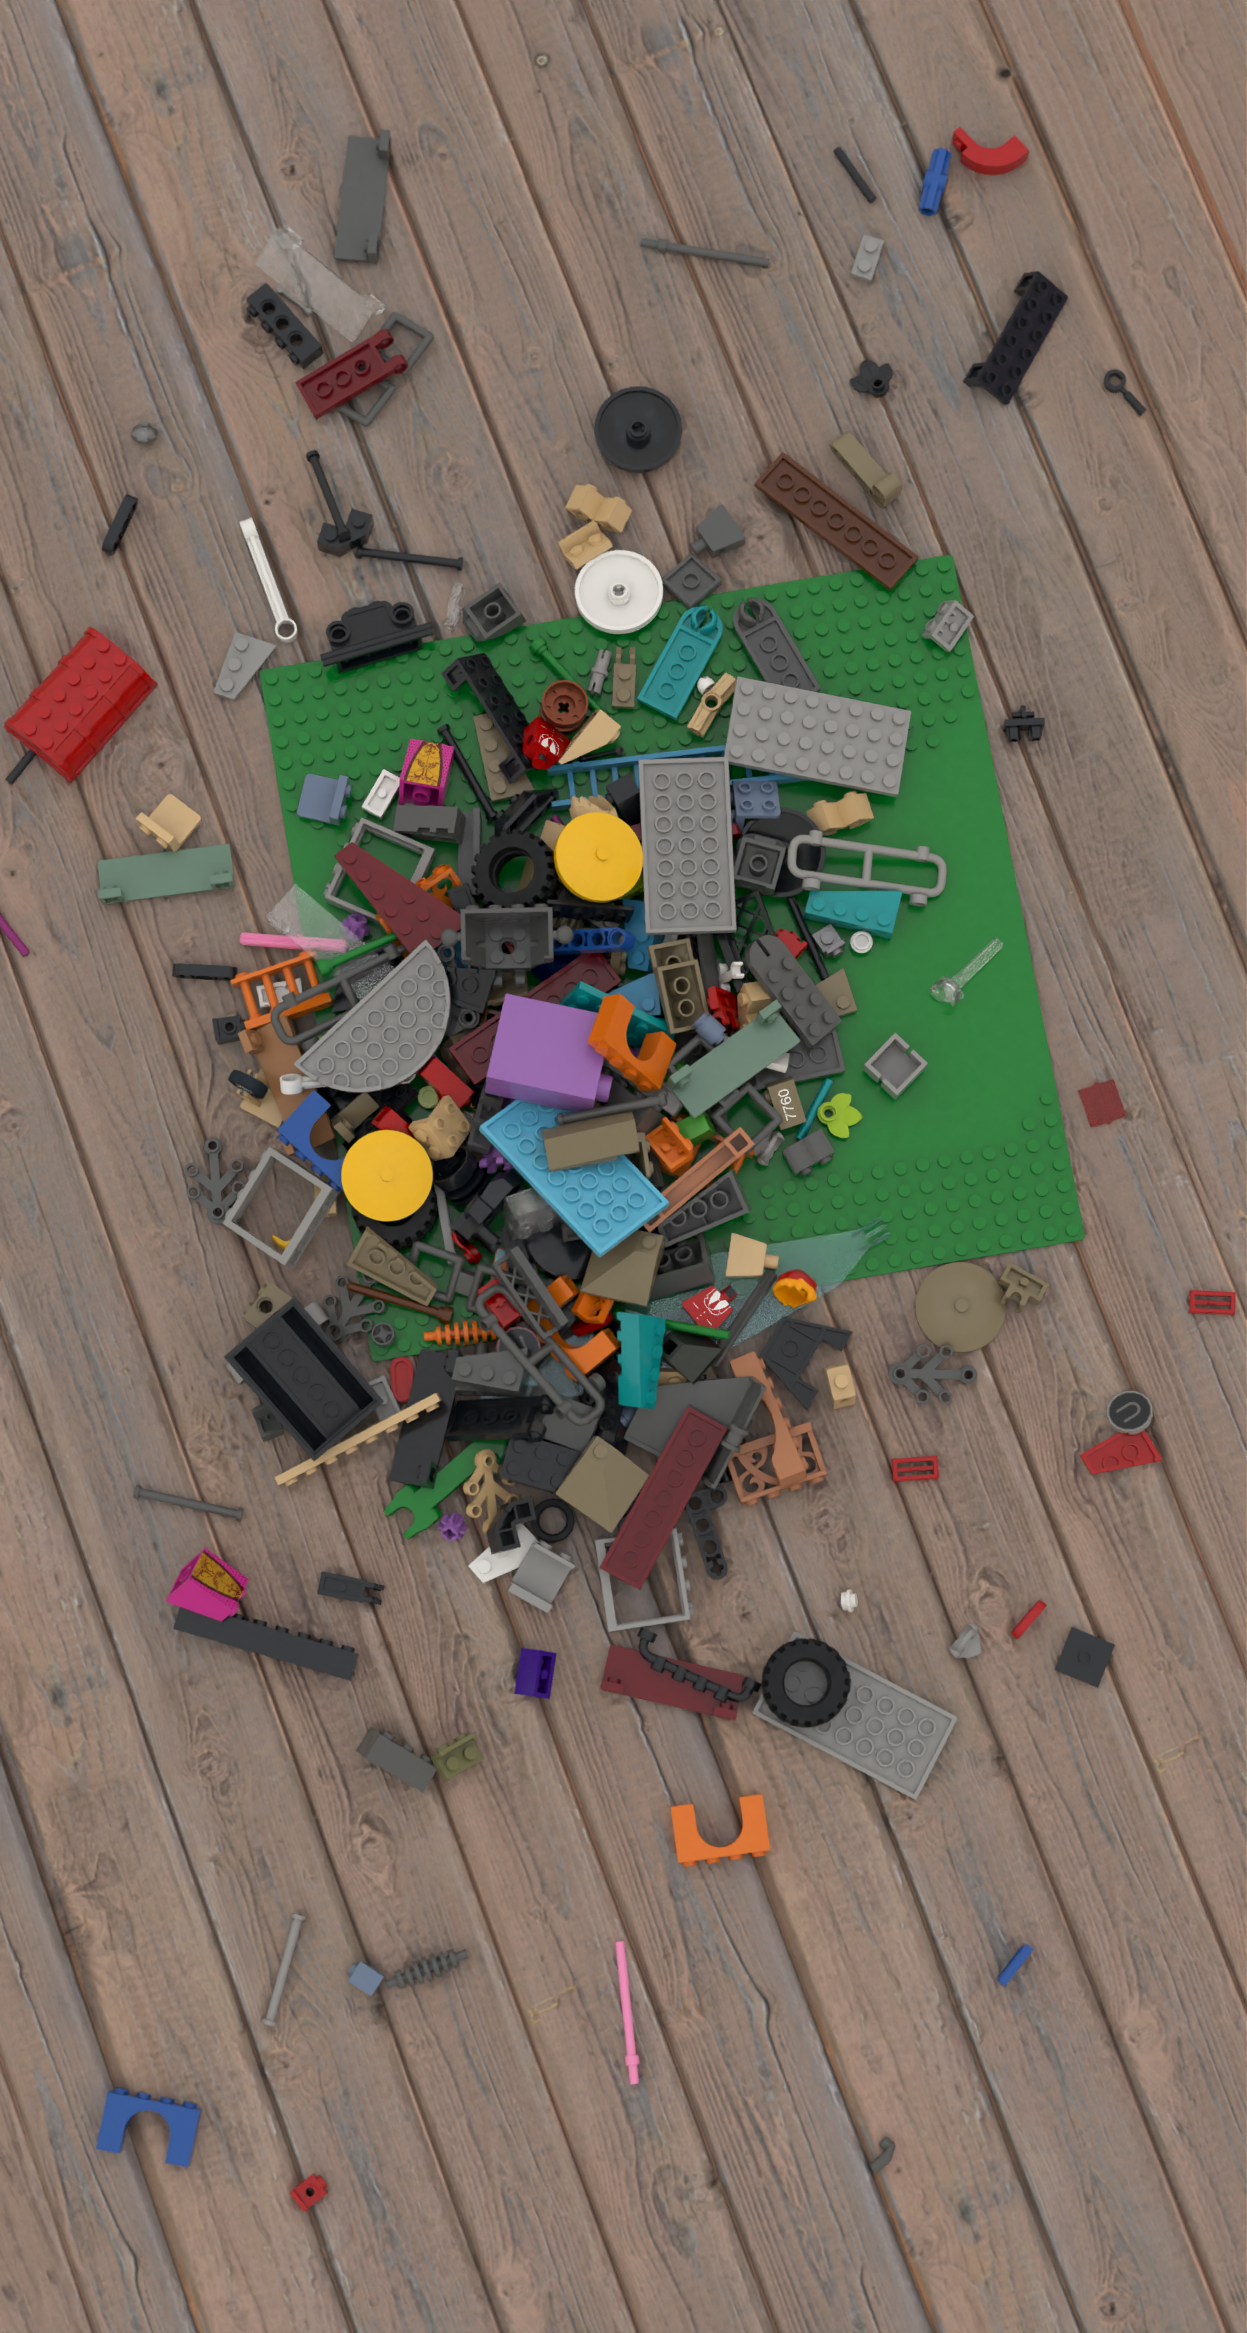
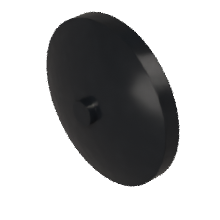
[595,386,682,473]
[736,808,826,898]
[524,1200,592,1282]

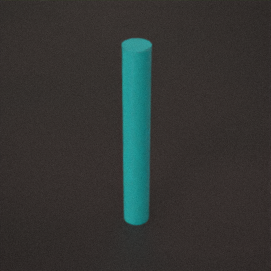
[795,1078,833,1140]

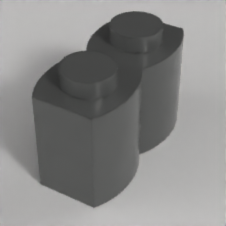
[782,1129,835,1177]

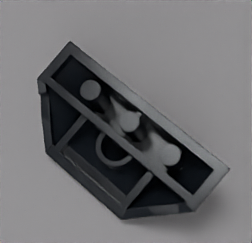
[494,789,559,837]

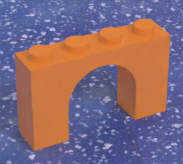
[587,994,676,1092]
[523,1274,621,1382]
[670,1794,770,1867]

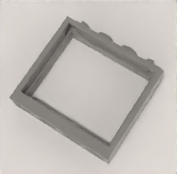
[323,817,436,926]
[222,1146,341,1268]
[595,1528,694,1633]

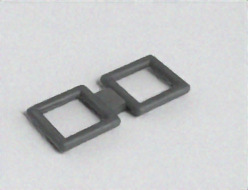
[336,312,434,427]
[667,1034,783,1154]
[408,1240,526,1326]

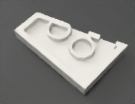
[468,1524,539,1583]

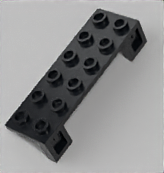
[963,271,1068,405]
[441,653,536,784]
[573,1321,628,1456]
[389,1349,463,1489]

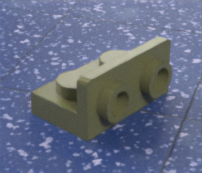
[431,1732,484,1782]

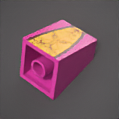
[399,739,454,806]
[166,1548,249,1622]

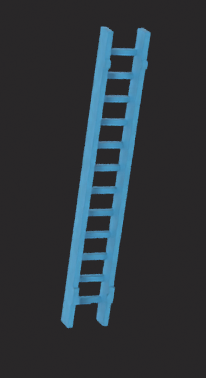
[547,745,810,811]

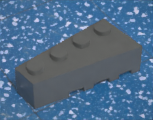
[595,1066,666,1135]
[657,1167,751,1247]
[628,1232,716,1306]

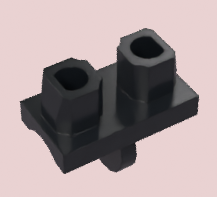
[1003,705,1045,742]

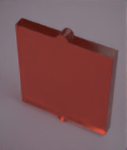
[1078,1079,1126,1128]

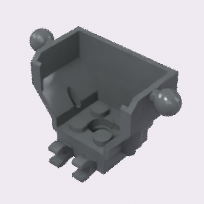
[440,904,574,988]

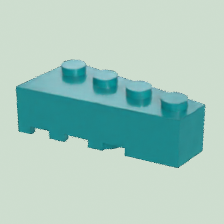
[804,891,902,939]
[617,1312,666,1409]

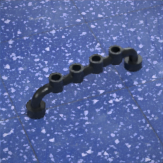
[637,1627,761,1703]

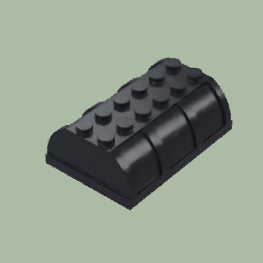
[224,1297,384,1461]

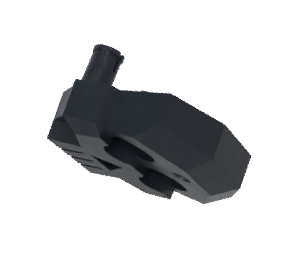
[451,1169,524,1254]

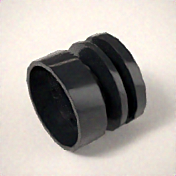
[432,1146,491,1207]

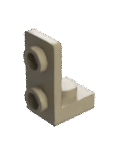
[331,1093,379,1143]

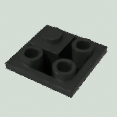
[661,1330,724,1385]

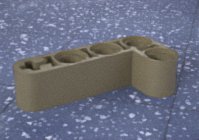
[829,431,902,509]

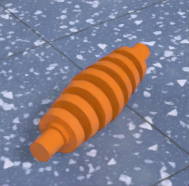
[424,1320,496,1346]

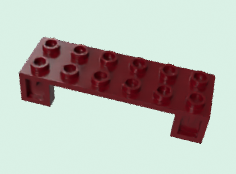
[600,1645,745,1721]

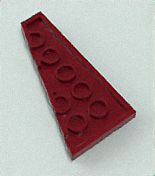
[334,842,461,954]

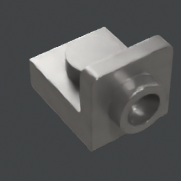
[812,923,846,959]

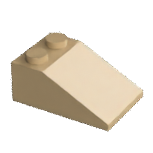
[556,709,621,765]

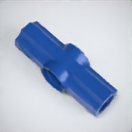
[918,148,952,216]

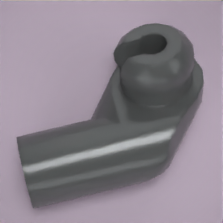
[870,2137,896,2173]

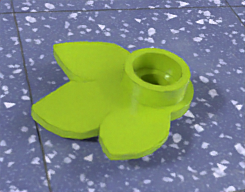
[817,1093,862,1138]

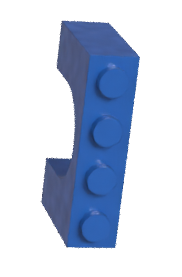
[277,1090,345,1192]
[96,2087,202,2167]

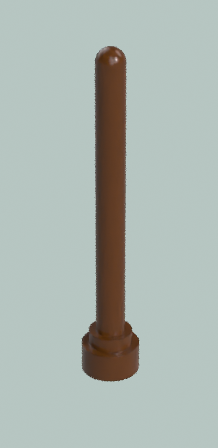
[346,1282,454,1324]

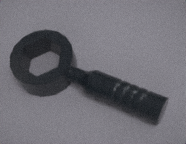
[1103,369,1146,416]

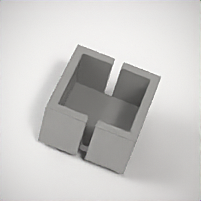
[863,1033,928,1100]

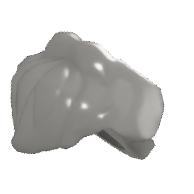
[754,1131,784,1166]
[949,1623,981,1659]

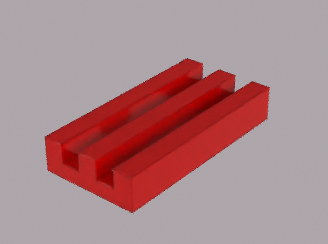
[1189,1290,1236,1316]
[891,1456,939,1482]

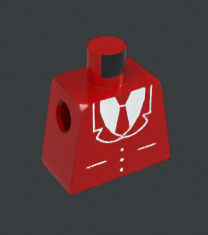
[522,716,571,770]
[681,1284,738,1338]

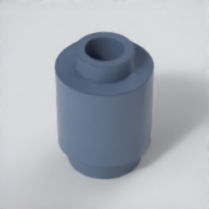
[693,1012,726,1045]

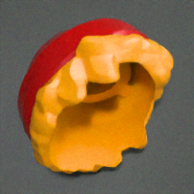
[772,1269,817,1308]

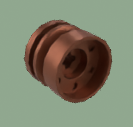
[539,680,588,735]

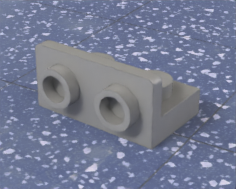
[922,600,974,652]

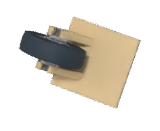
[228,1068,283,1128]

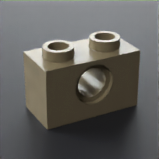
[243,1282,292,1328]

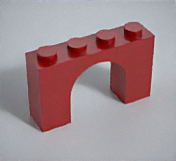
[371,1056,474,1150]

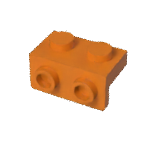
[645,1117,694,1173]

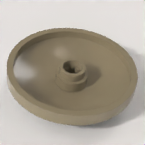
[915,1262,1006,1353]

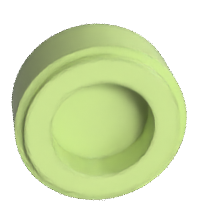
[418,1086,438,1109]

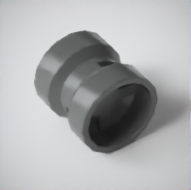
[371,1323,395,1348]

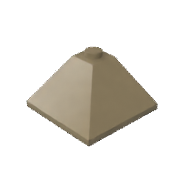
[580,1230,665,1308]
[555,1436,649,1533]

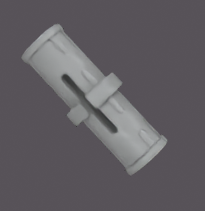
[587,649,612,696]

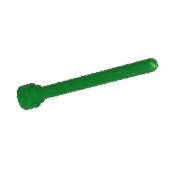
[528,636,607,714]
[315,932,398,978]

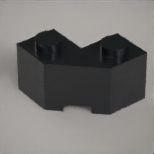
[317,509,374,557]
[605,774,641,826]
[486,1497,537,1555]

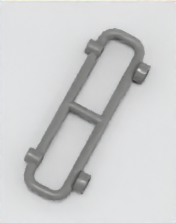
[787,830,947,906]

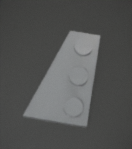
[213,632,277,702]

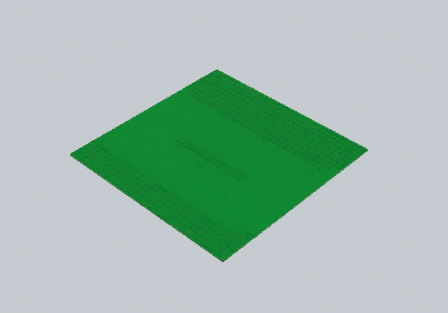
[260,555,1085,1362]

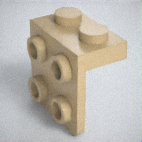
[136,794,202,852]
[408,1095,472,1161]

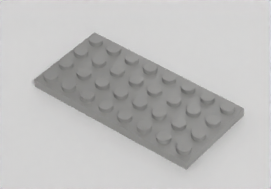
[723,677,911,797]
[638,757,736,936]
[752,1631,958,1800]

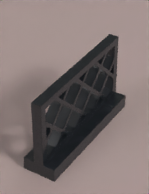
[716,890,776,993]

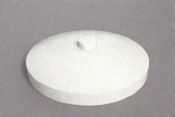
[575,550,663,634]

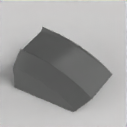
[462,582,526,641]
[734,833,787,895]

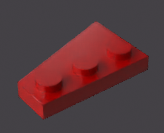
[1079,1430,1162,1475]

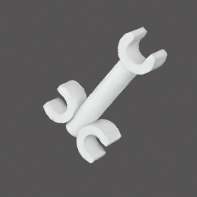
[717,961,744,992]

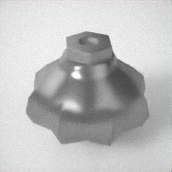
[131,420,158,445]

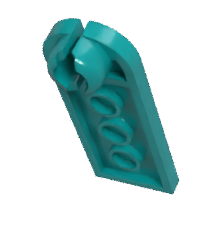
[637,605,723,720]
[559,981,675,1049]

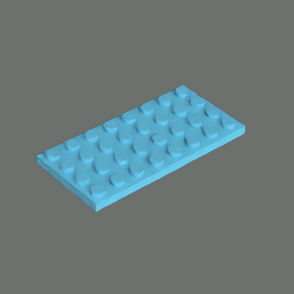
[479,1100,669,1258]

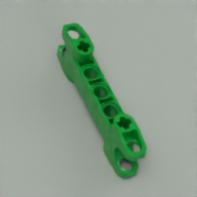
[383,1439,506,1540]

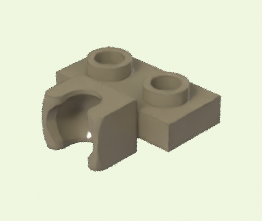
[998,1262,1049,1313]

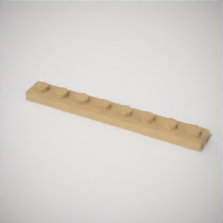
[274,1392,442,1487]

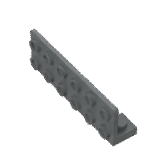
[334,130,391,264]

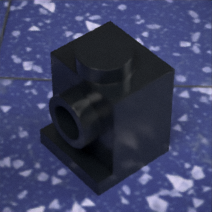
[212,1015,246,1045]

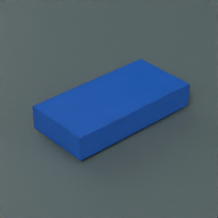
[996,1944,1034,1986]

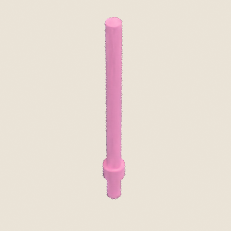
[615,1941,639,2084]

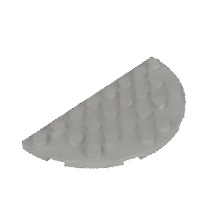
[294,940,451,1093]

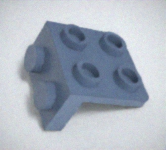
[297,774,352,826]
[730,781,781,831]

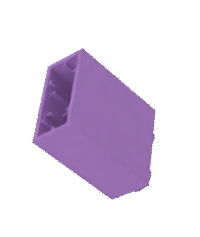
[485,993,613,1112]

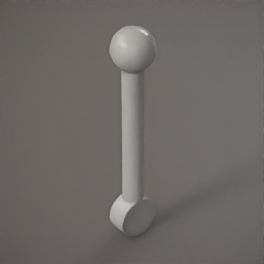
[276,285,312,316]

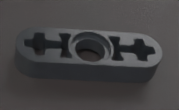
[102,494,138,555]
[172,963,238,981]

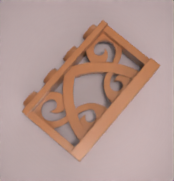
[727,1422,828,1507]

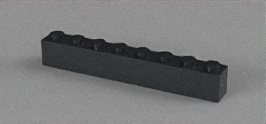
[173,1607,359,1681]

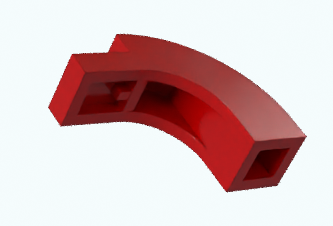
[952,127,1029,175]

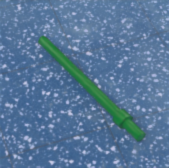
[598,1308,730,1340]

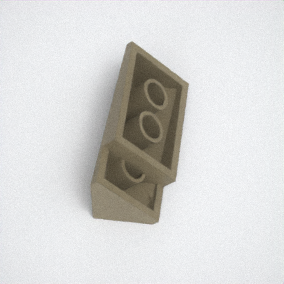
[647,938,709,1035]
[541,1111,640,1172]

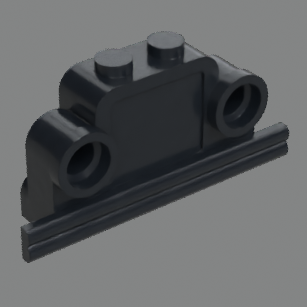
[320,601,434,674]

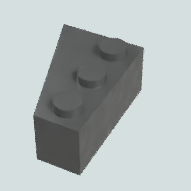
[452,1348,532,1397]

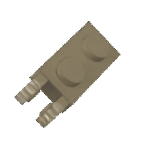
[612,647,636,709]

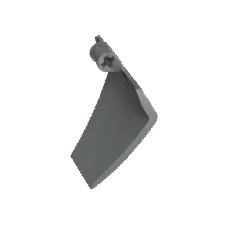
[623,1376,766,1489]

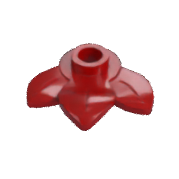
[451,1231,483,1265]

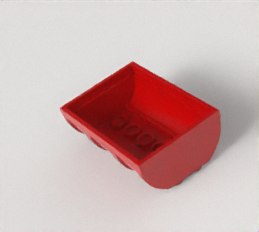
[3,627,158,783]

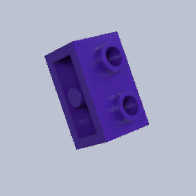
[514,1648,557,1699]

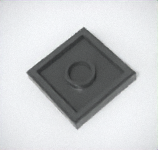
[662,553,722,610]

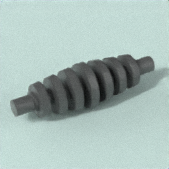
[385,1949,469,1989]

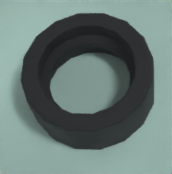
[531,1498,575,1543]

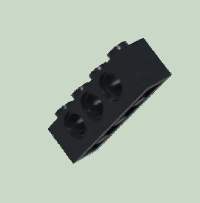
[246,282,323,370]

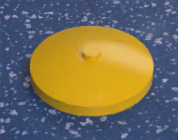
[554,812,643,903]
[341,1130,433,1222]

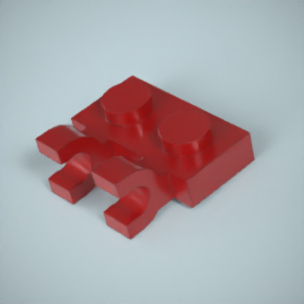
[707,986,740,1033]

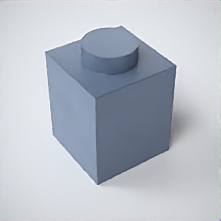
[347,1960,385,1997]

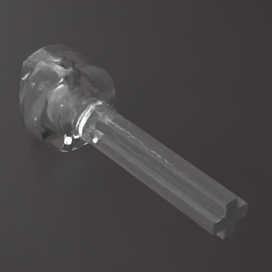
[930,937,1003,1007]

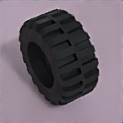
[471,829,561,908]
[351,1184,438,1250]
[761,1638,851,1728]

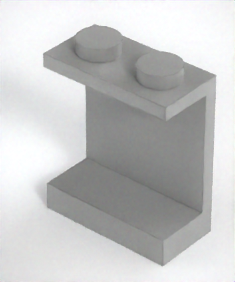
[507,1540,575,1613]

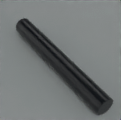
[833,147,876,203]
[5,749,36,785]

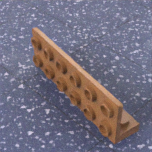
[238,1016,336,1156]

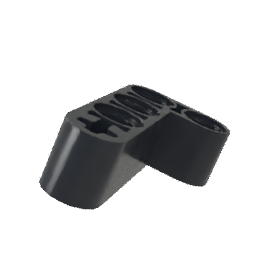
[685,1486,728,1580]

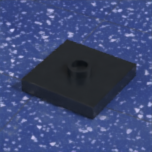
[1055,1627,1115,1688]

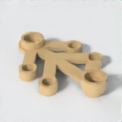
[463,1449,520,1535]

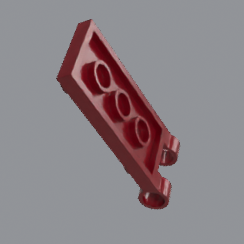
[295,329,408,420]

